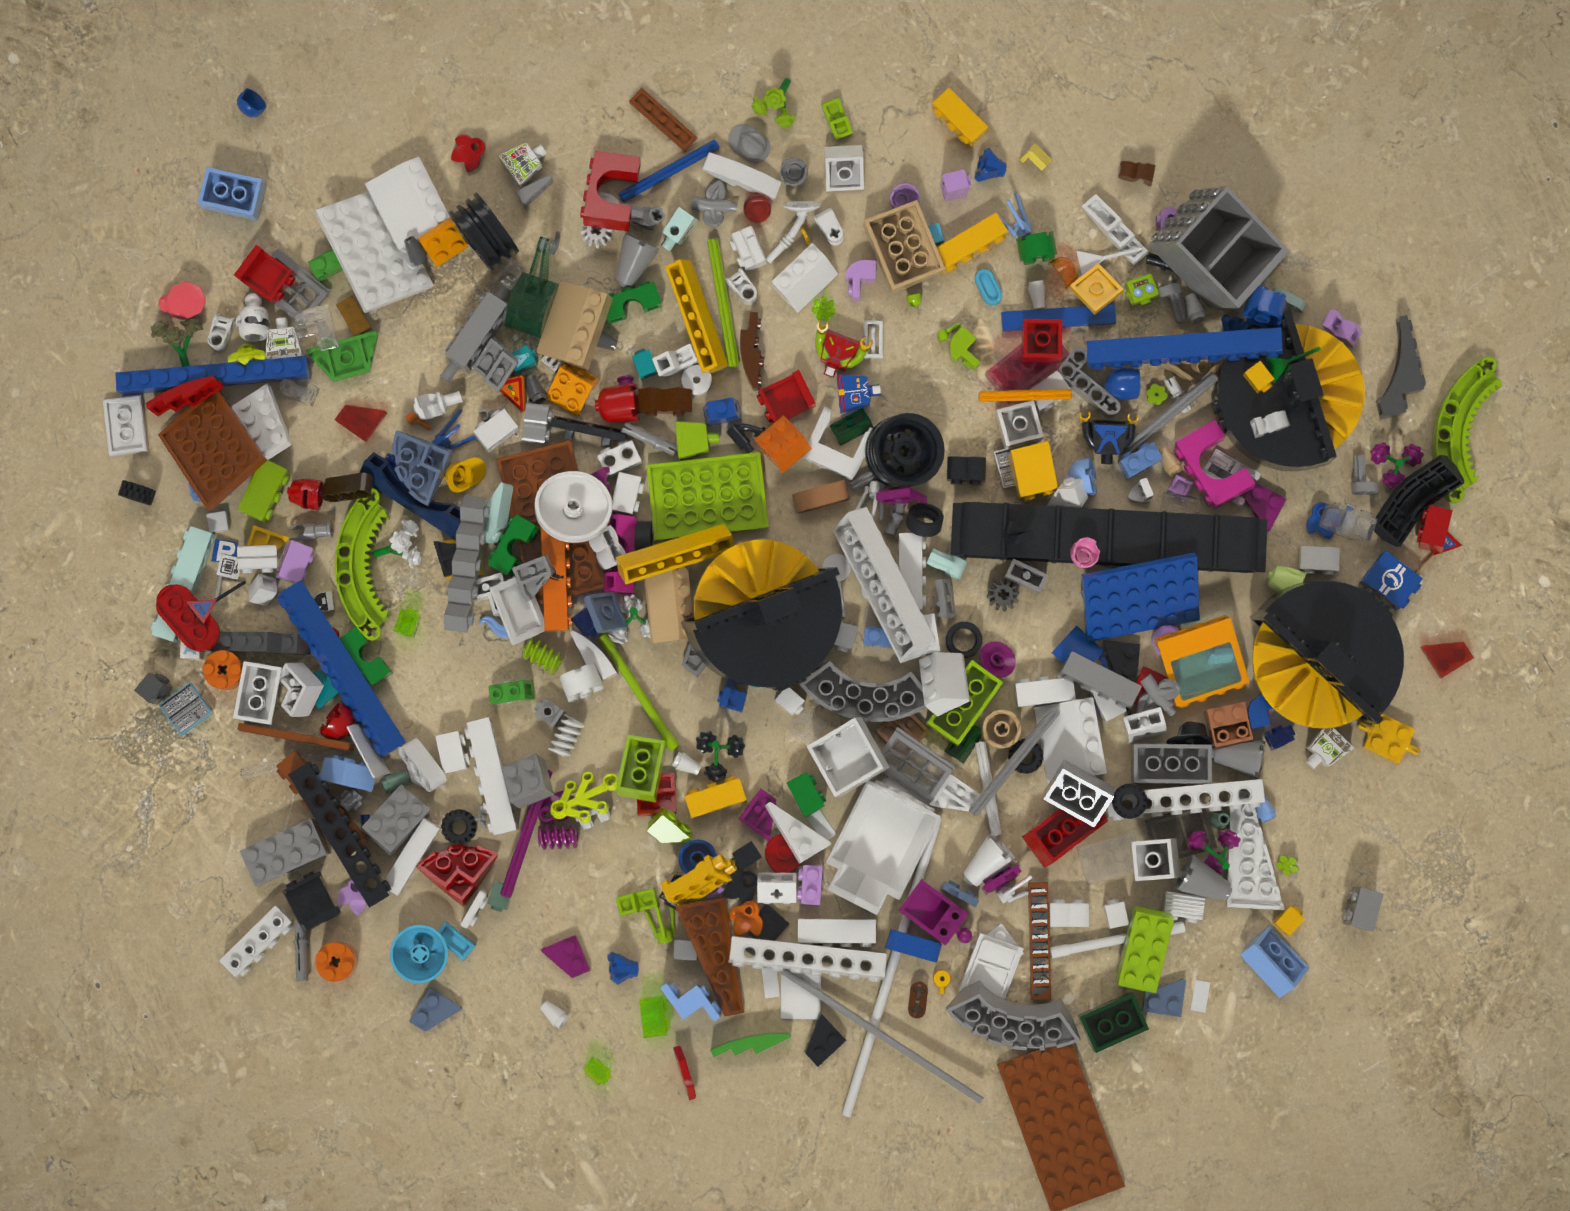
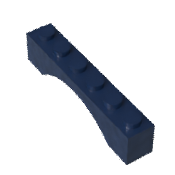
[359,452,460,538]

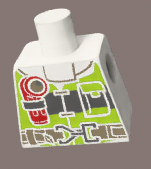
[499,143,547,188]

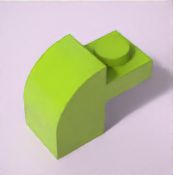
[949,326,981,371]

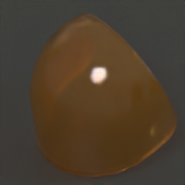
[1048,257,1079,290]

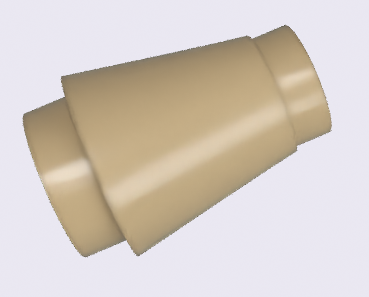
[1159,447,1183,476]

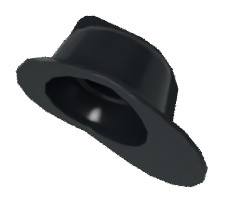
[1166,721,1213,745]

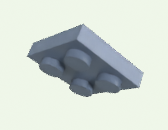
[584,592,628,634]

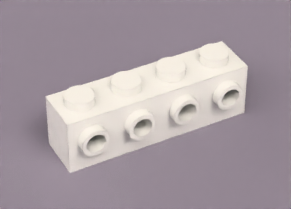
[219,905,295,977]

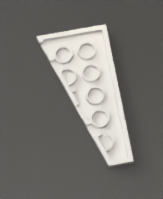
[1226,791,1285,910]

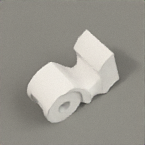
[1250,410,1290,438]

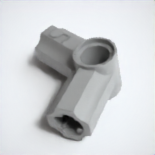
[623,203,665,230]

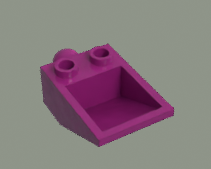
[899,879,972,946]

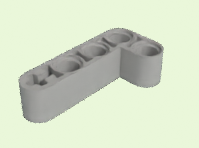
[1058,347,1120,418]

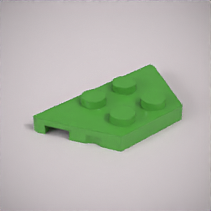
[306,330,378,382]

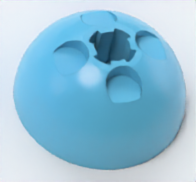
[390,925,448,983]

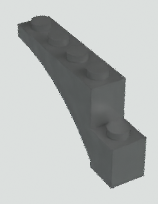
[1376,315,1426,420]
[207,632,311,655]

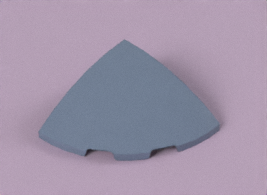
[392,431,455,506]

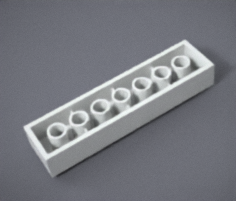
[833,507,935,663]

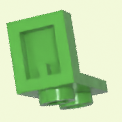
[488,680,535,704]

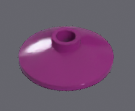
[979,641,1016,678]

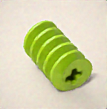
[522,637,565,675]

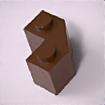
[638,387,692,417]

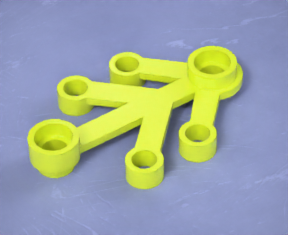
[550,772,618,823]

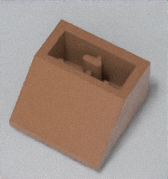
[1203,702,1253,748]

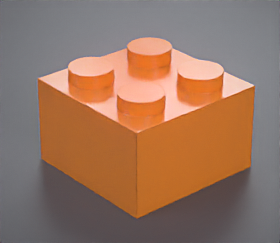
[754,415,812,473]

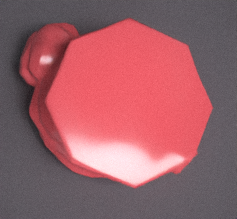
[158,281,206,320]

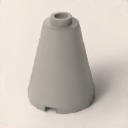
[615,233,659,288]
[1212,741,1265,779]
[1175,855,1232,901]

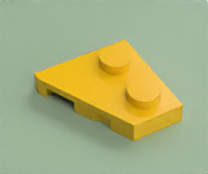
[247,526,289,551]

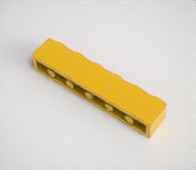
[665,259,729,373]
[616,524,734,584]

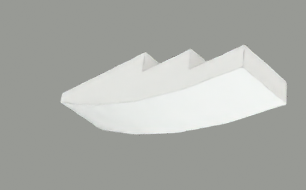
[702,152,781,200]
[1082,194,1148,265]
[385,817,440,896]

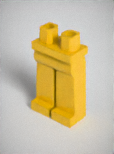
[660,854,737,905]

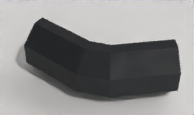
[1372,455,1464,547]

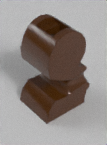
[1118,161,1156,187]

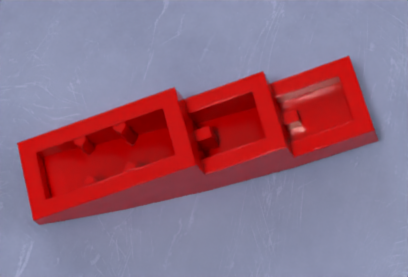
[145,376,224,417]

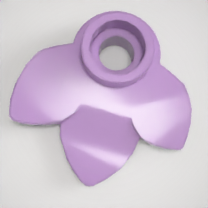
[337,879,370,915]

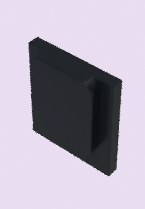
[747,904,790,941]

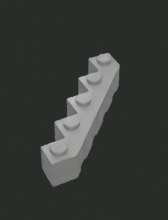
[444,495,490,633]

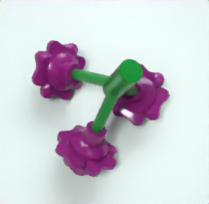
[1371,442,1424,489]
[1188,830,1241,874]

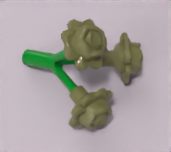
[151,317,203,367]

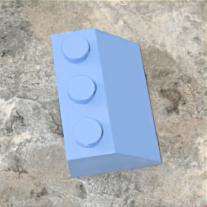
[1240,925,1309,998]

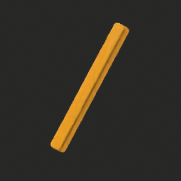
[978,389,1072,402]

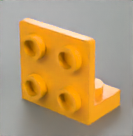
[546,363,600,416]

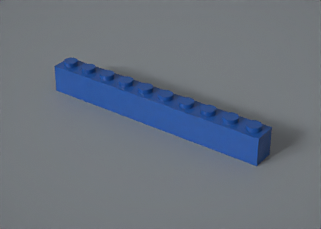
[1087,327,1283,370]
[115,356,311,395]
[277,580,406,758]

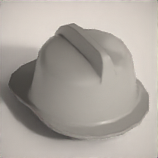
[728,124,770,163]

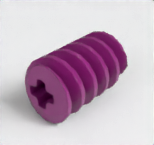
[538,824,578,850]

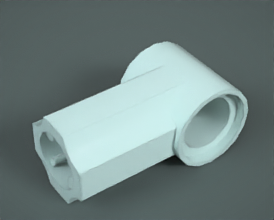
[926,549,968,580]

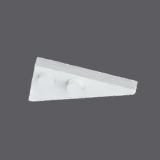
[764,802,831,864]

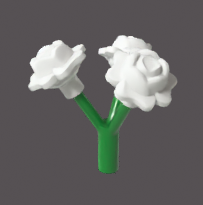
[373,520,423,569]
[608,594,651,644]

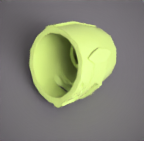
[1266,565,1306,593]

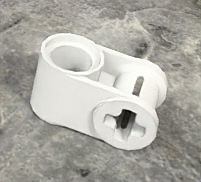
[814,207,844,246]
[725,268,757,305]
[207,313,236,352]

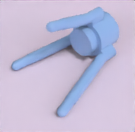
[998,192,1032,238]

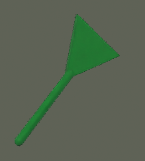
[1265,347,1321,383]

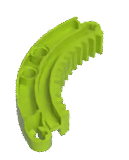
[1431,357,1502,504]
[335,488,391,641]

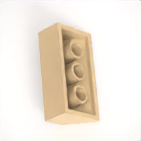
[644,565,693,644]

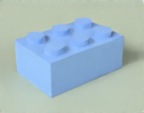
[198,167,266,221]

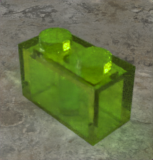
[639,995,671,1038]

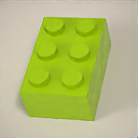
[616,734,667,802]

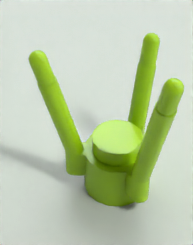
[645,906,676,944]

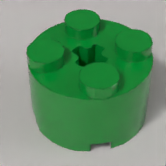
[1016,231,1057,265]

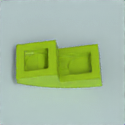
[821,97,853,140]
[615,888,660,916]

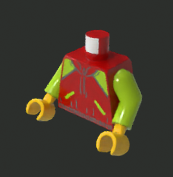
[815,319,873,378]

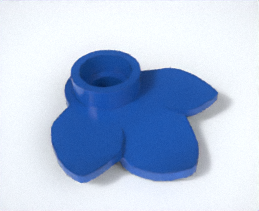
[1306,502,1344,539]

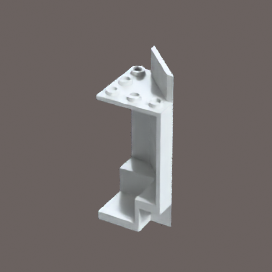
[826,771,941,915]

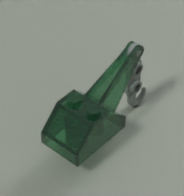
[505,231,560,338]

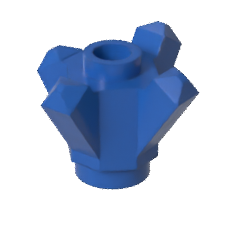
[974,148,1007,182]
[1221,314,1253,331]
[607,952,639,985]

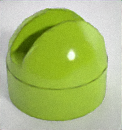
[906,293,922,307]

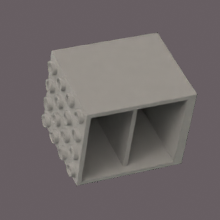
[1148,186,1289,308]

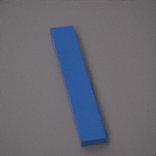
[1001,304,1116,332]

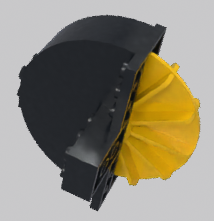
[1211,309,1365,472]
[681,539,842,691]
[1250,581,1404,728]

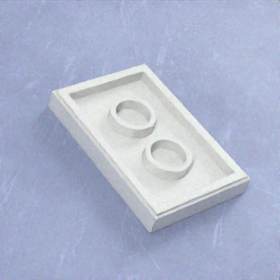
[103,395,148,457]

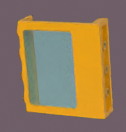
[1153,615,1250,708]

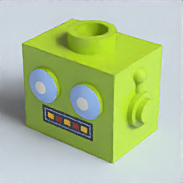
[1124,273,1159,307]

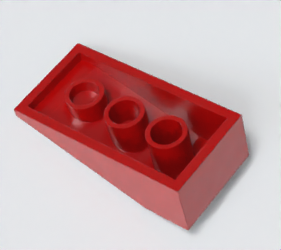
[1021,808,1108,868]

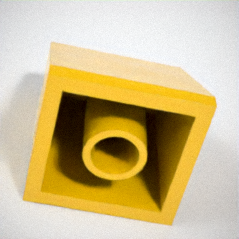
[1007,441,1058,502]

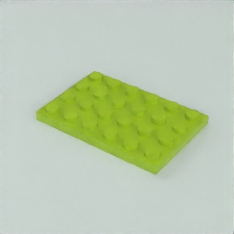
[646,452,769,541]

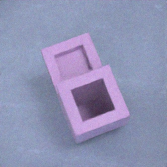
[845,260,876,301]
[1322,309,1363,348]

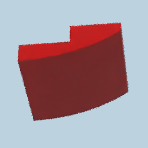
[637,773,676,816]

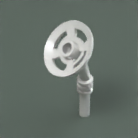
[766,201,821,264]

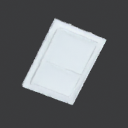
[489,576,545,645]
[958,933,1024,999]

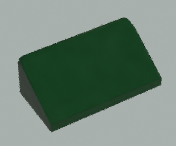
[829,408,873,445]
[945,724,982,764]

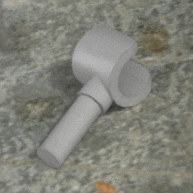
[478,406,506,421]

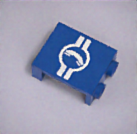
[1359,551,1423,611]

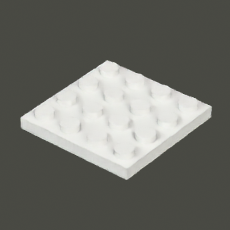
[231,384,292,460]

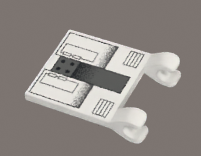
[1203,449,1261,507]

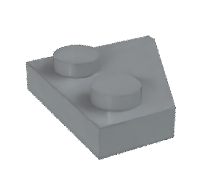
[512,554,555,602]

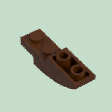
[740,312,765,391]

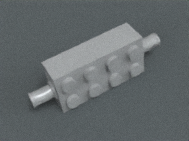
[440,284,514,382]

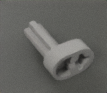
[1158,282,1187,323]
[1351,455,1379,495]

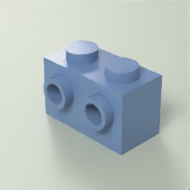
[1118,442,1163,480]

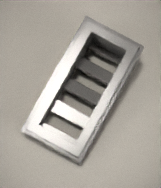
[516,175,553,208]

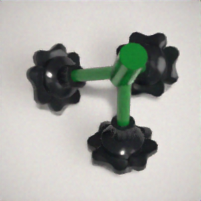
[696,731,746,782]

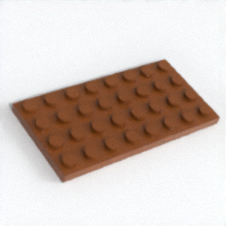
[497,440,604,605]
[997,1044,1125,1211]

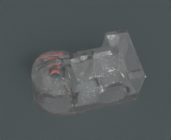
[279,379,319,407]

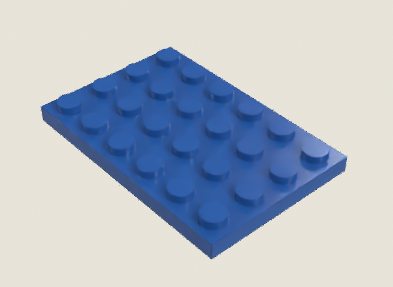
[1081,553,1200,642]

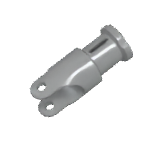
[289,521,334,541]

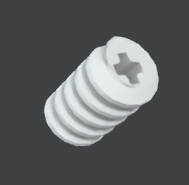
[548,714,585,757]

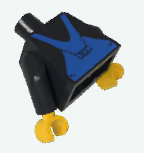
[1079,411,1139,465]

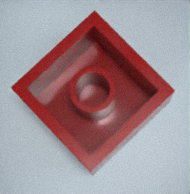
[1021,319,1062,362]
[1417,505,1453,554]

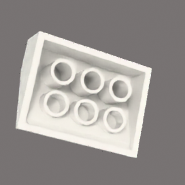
[365,157,451,251]
[1034,697,1107,784]

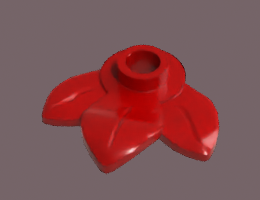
[451,134,486,172]

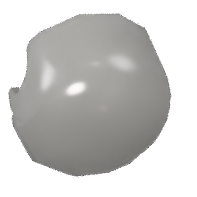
[780,158,808,187]

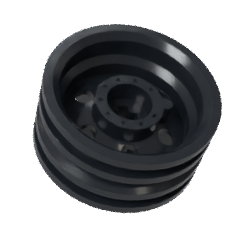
[448,192,519,272]
[865,413,945,488]

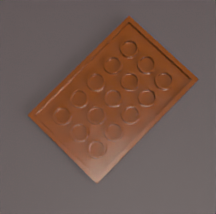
[158,390,267,512]

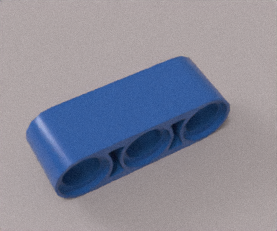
[885,929,942,963]

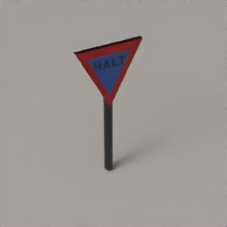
[185,581,246,625]

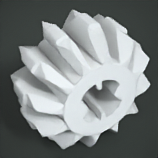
[581,224,613,249]

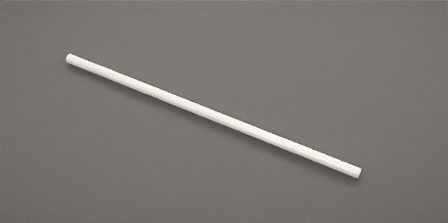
[841,818,942,1118]

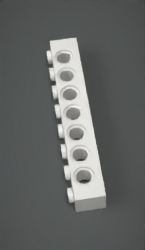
[1107,779,1265,821]
[728,936,887,982]

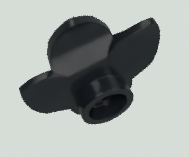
[723,869,757,905]

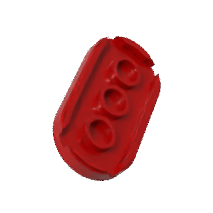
[156,584,220,652]

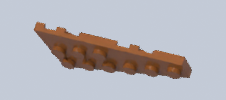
[675,897,744,1016]

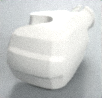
[413,391,463,420]

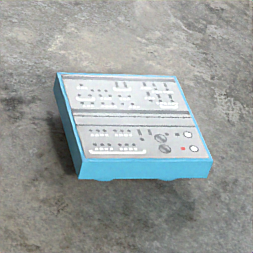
[159,682,213,736]

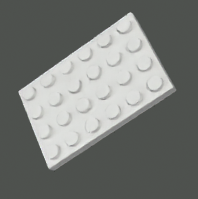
[315,192,434,313]

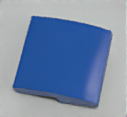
[1052,625,1105,664]

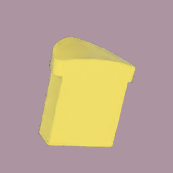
[1019,144,1052,171]

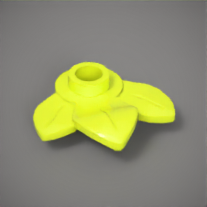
[228,344,266,365]

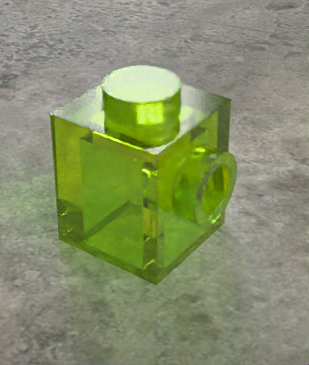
[393,607,421,638]

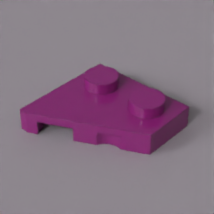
[876,486,927,504]
[541,935,591,978]

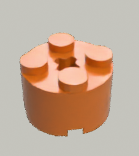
[202,650,244,690]
[315,942,358,982]

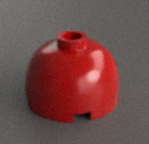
[319,701,355,741]

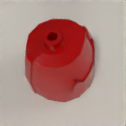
[287,479,324,510]

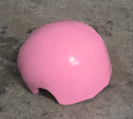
[1070,537,1100,569]

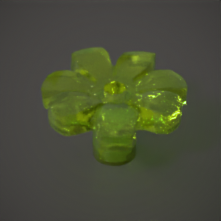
[811,296,836,321]

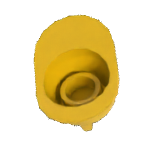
[444,457,486,493]

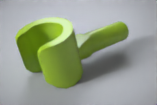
[937,322,961,342]

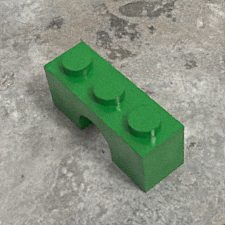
[606,281,662,325]
[488,514,540,577]
[339,626,393,687]

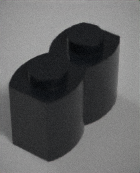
[947,456,986,486]

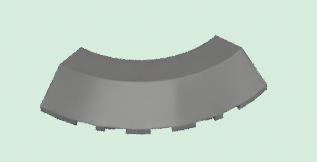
[799,661,927,722]
[946,980,1081,1050]

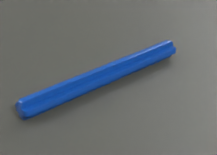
[618,140,719,202]

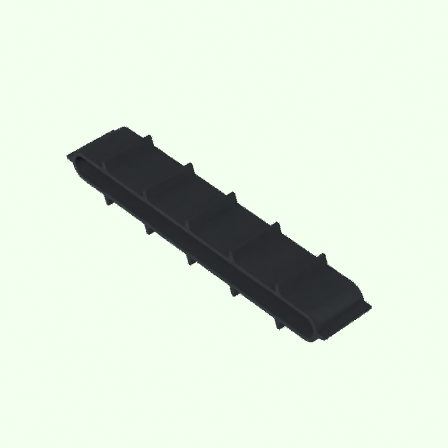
[950,502,1268,573]

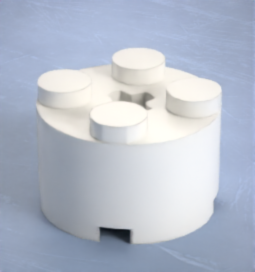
[560,663,605,702]

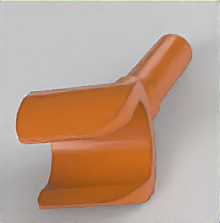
[405,412,431,430]

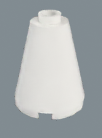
[963,834,1017,886]

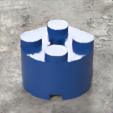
[1243,286,1286,328]
[678,839,717,874]

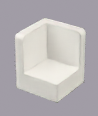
[248,573,277,606]

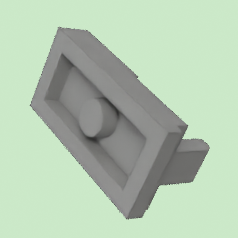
[932,579,956,618]

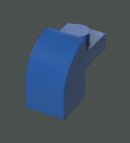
[1246,695,1273,729]

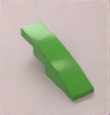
[710,1032,791,1057]

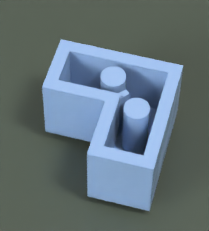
[320,755,375,792]

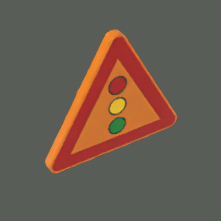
[500,375,525,412]

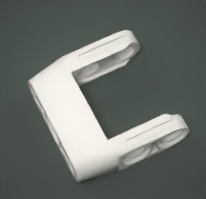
[802,407,873,481]

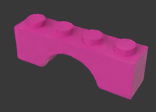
[604,514,637,594]

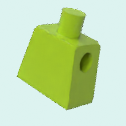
[675,422,720,460]

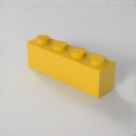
[937,212,1008,274]

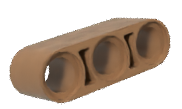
[792,480,850,514]

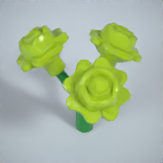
[751,78,796,128]

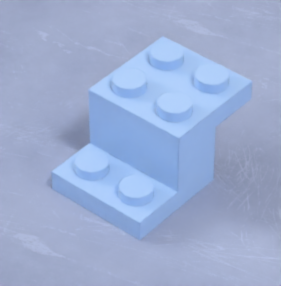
[660,982,722,1021]

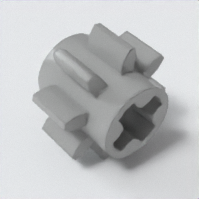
[340,788,364,812]

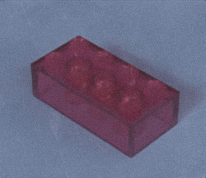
[985,343,1070,405]

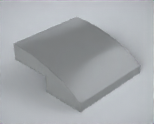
[472,337,519,392]

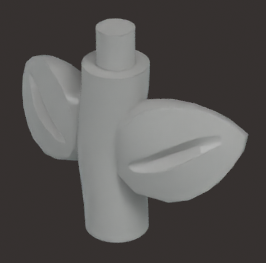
[691,180,737,228]
[1137,673,1180,717]

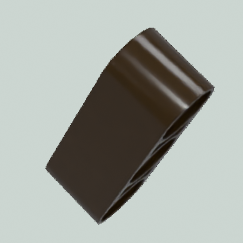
[322,473,374,502]

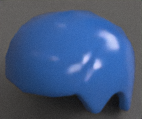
[236,88,267,117]

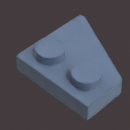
[409,988,462,1032]

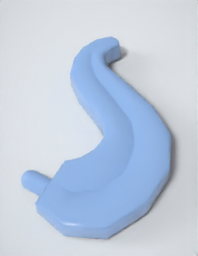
[479,616,509,638]

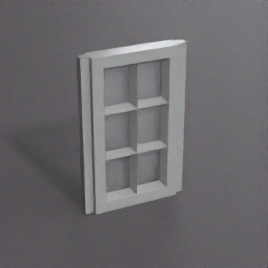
[271,248,331,326]
[881,727,955,804]

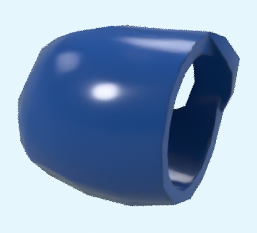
[1104,368,1140,400]

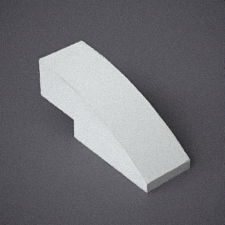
[570,631,618,681]

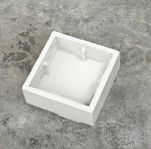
[807,717,890,797]

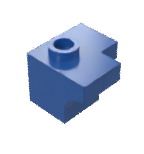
[717,680,747,713]

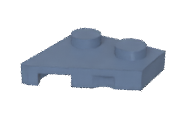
[941,880,979,907]
[1142,979,1186,1017]

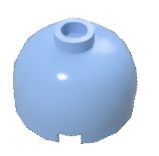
[1065,458,1097,496]

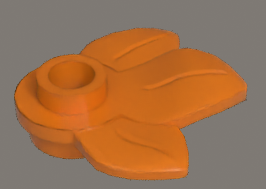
[728,901,763,937]

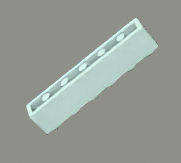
[151,526,216,643]

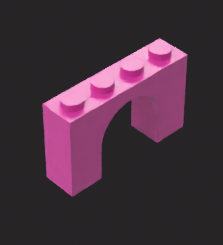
[1173,420,1256,511]

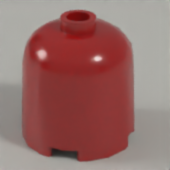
[595,383,641,423]

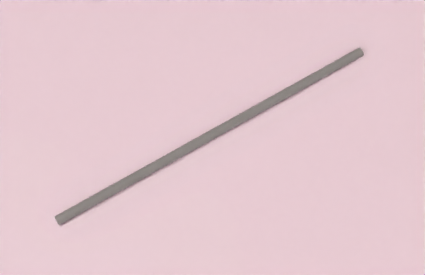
[745,949,984,1104]

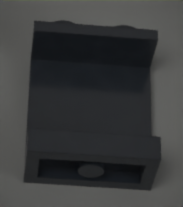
[283,871,341,933]

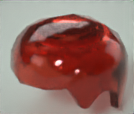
[743,194,771,223]

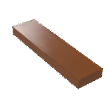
[629,88,697,152]

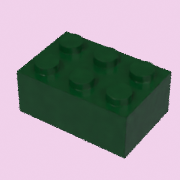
[1077,992,1149,1053]

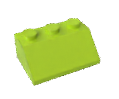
[238,460,291,524]

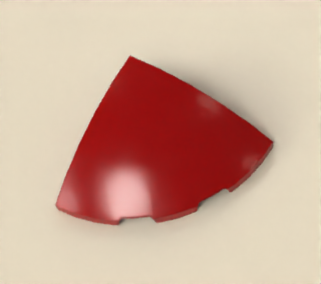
[416,844,498,907]

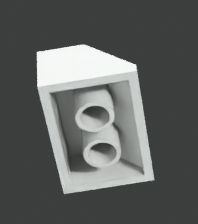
[771,243,838,314]
[919,652,970,716]
[233,661,282,725]

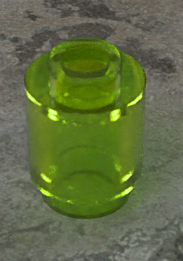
[583,1057,612,1086]

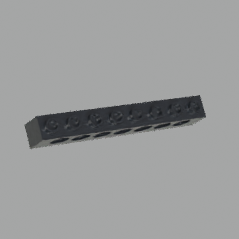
[288,762,392,908]

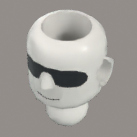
[235,293,271,342]

